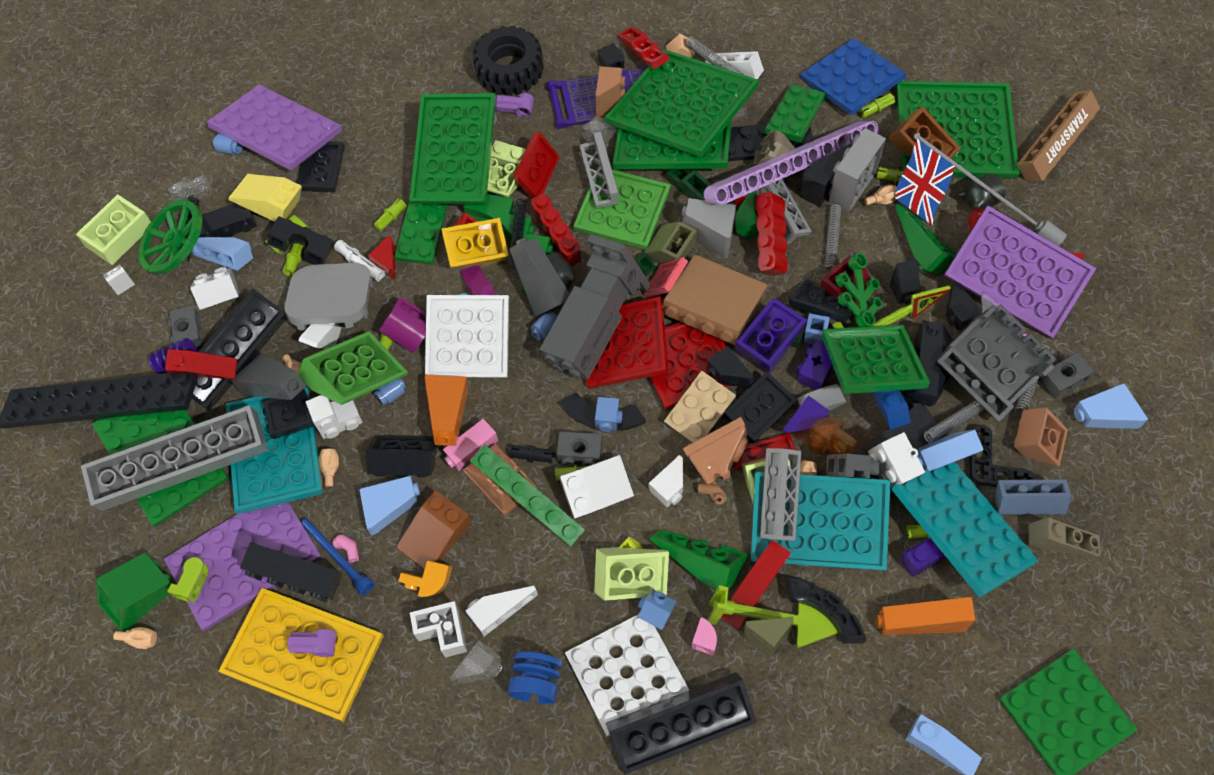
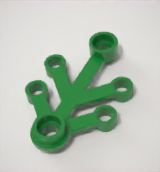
[835,252,882,327]

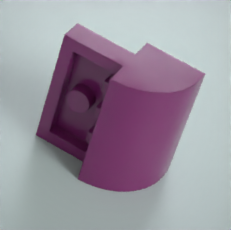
[379,296,426,353]

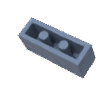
[995,480,1072,514]

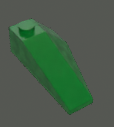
[895,204,957,275]
[650,529,749,591]

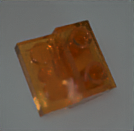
[806,417,857,456]

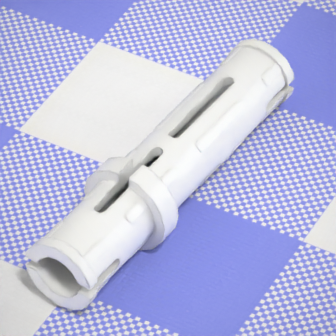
[334,240,385,282]

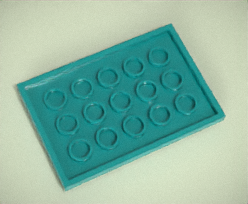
[226,386,323,515]
[891,462,1038,598]
[750,472,890,570]

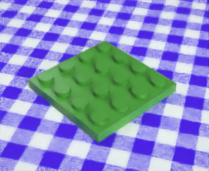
[573,166,671,250]

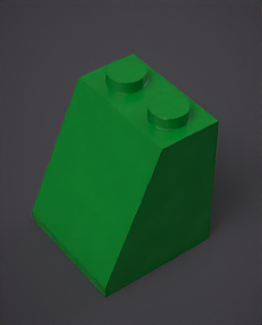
[96,553,172,632]

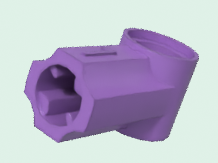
[496,93,535,117]
[288,629,337,657]

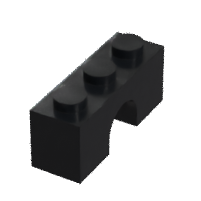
[267,216,334,265]

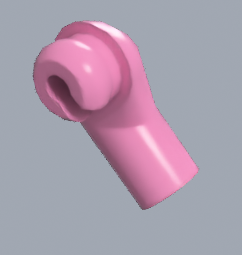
[333,535,359,563]

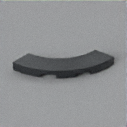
[560,393,646,431]
[785,578,867,644]

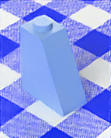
[1073,384,1148,429]
[911,430,983,471]
[359,476,420,535]

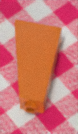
[425,375,468,446]
[876,597,975,635]

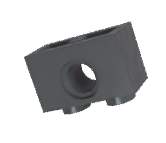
[168,305,204,349]
[1039,353,1094,399]
[557,432,602,466]

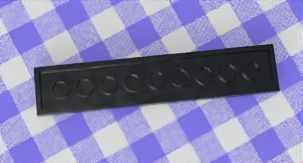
[0,372,198,429]

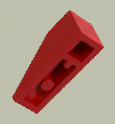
[165,349,237,379]

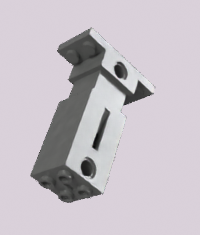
[539,234,651,379]

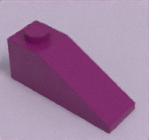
[460,266,496,295]

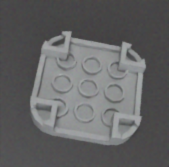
[285,263,373,330]

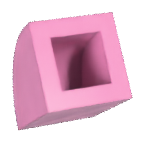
[692,617,717,656]

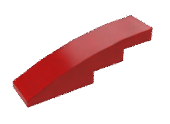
[617,26,670,69]
[721,540,791,630]

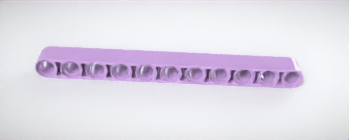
[704,121,878,204]

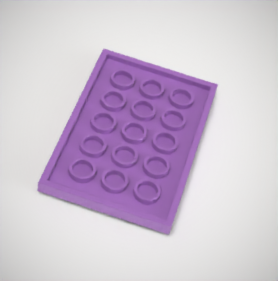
[207,84,342,171]
[944,206,1096,339]
[164,502,322,631]

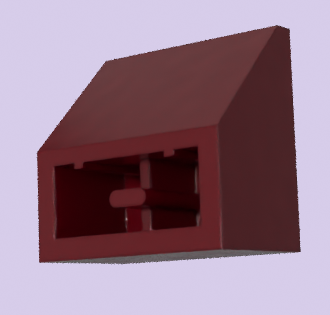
[820,255,877,306]

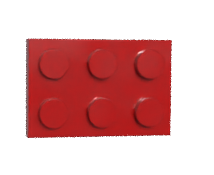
[513,132,560,198]

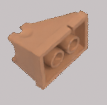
[683,417,747,485]
[463,443,537,516]

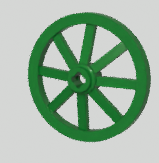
[138,199,203,275]

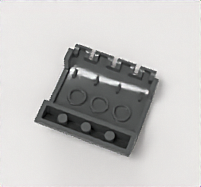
[937,304,1056,422]

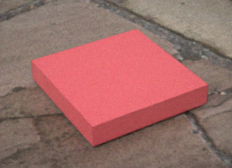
[643,257,688,298]

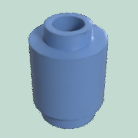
[213,133,243,155]
[531,311,558,341]
[374,378,406,406]

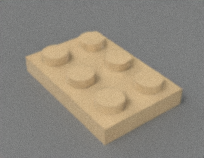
[664,371,736,443]

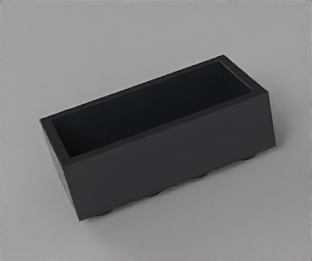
[240,542,342,602]

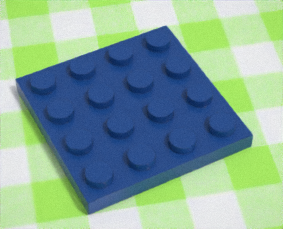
[800,38,906,115]

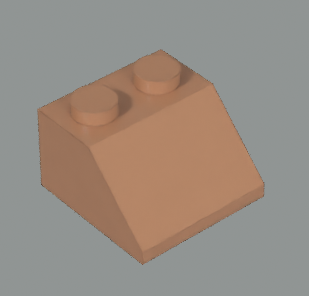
[596,66,625,120]
[1014,407,1068,467]

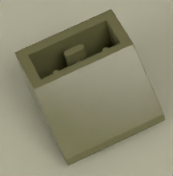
[645,222,697,264]

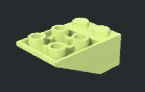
[488,140,526,197]

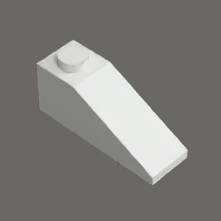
[705,51,764,79]
[465,586,538,637]

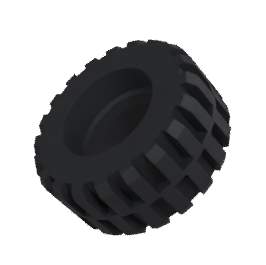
[473,26,544,96]

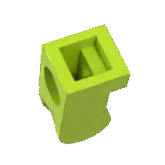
[167,557,209,604]

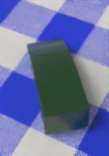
[666,169,712,201]

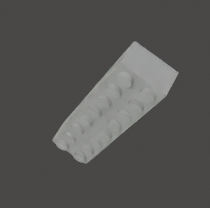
[81,405,269,511]

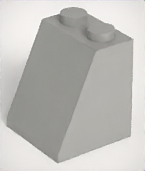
[682,198,736,259]

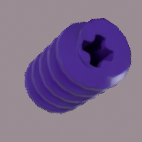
[149,338,197,374]

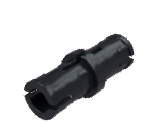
[510,445,554,464]

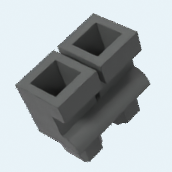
[826,454,879,478]

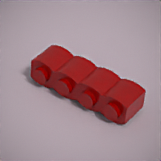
[756,192,788,276]
[531,193,581,266]

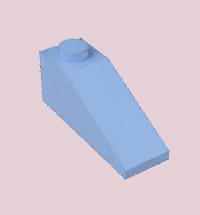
[192,237,253,271]
[905,714,982,775]

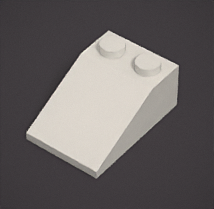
[559,455,634,518]

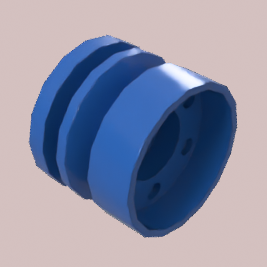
[507,652,563,705]

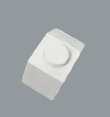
[299,323,342,349]
[649,455,683,507]

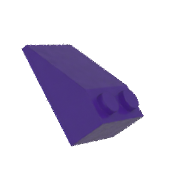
[736,297,807,374]

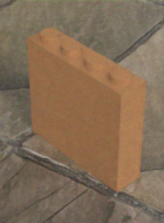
[663,254,768,345]

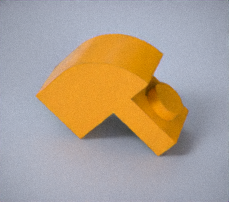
[399,561,453,597]

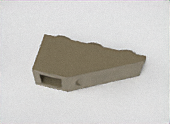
[1029,517,1100,557]

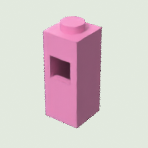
[443,419,498,472]

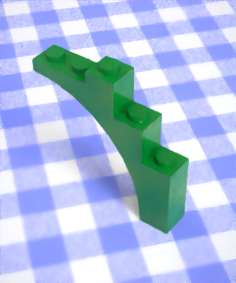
[464,194,554,294]

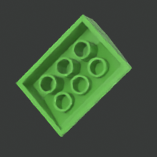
[299,331,408,405]

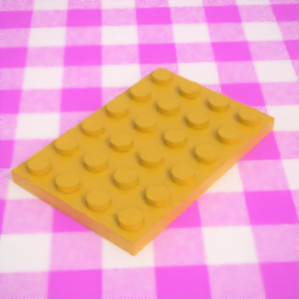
[218,588,384,722]

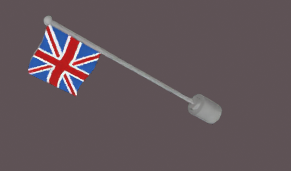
[895,133,1067,246]

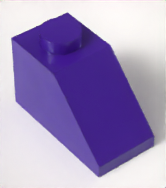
[783,395,830,433]

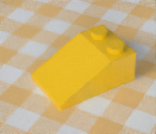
[441,218,509,268]

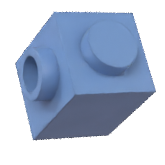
[804,313,830,344]
[595,397,623,432]
[638,589,677,630]

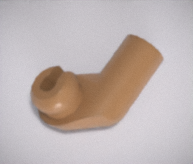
[698,483,727,505]

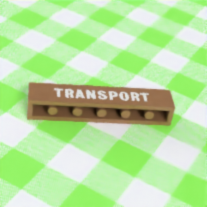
[1017,90,1100,182]

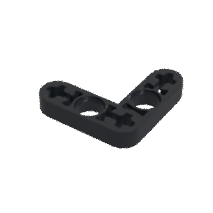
[970,425,1036,487]

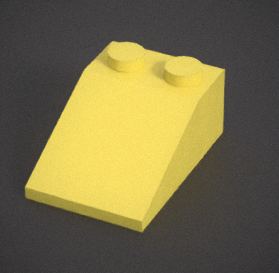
[229,174,302,222]

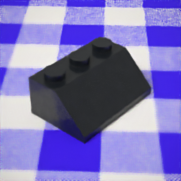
[366,435,437,478]

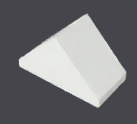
[103,265,135,295]

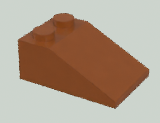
[888,106,960,158]
[396,490,472,570]

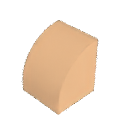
[666,34,695,58]

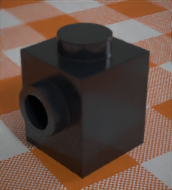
[598,43,625,69]

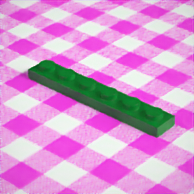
[470,444,585,547]

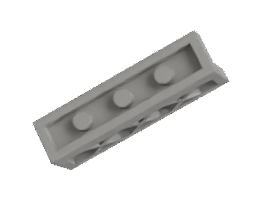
[579,132,619,208]
[755,179,812,245]
[760,448,801,541]

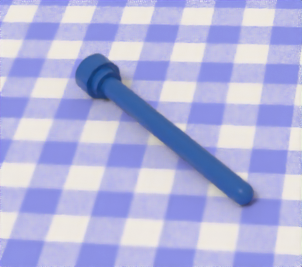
[301,518,375,596]

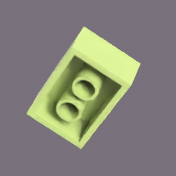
[76,195,151,265]

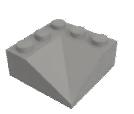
[828,128,886,213]

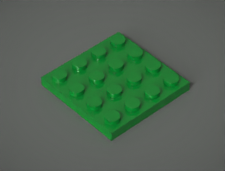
[821,325,930,394]
[999,649,1138,775]

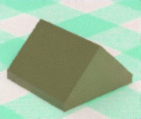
[743,617,794,657]

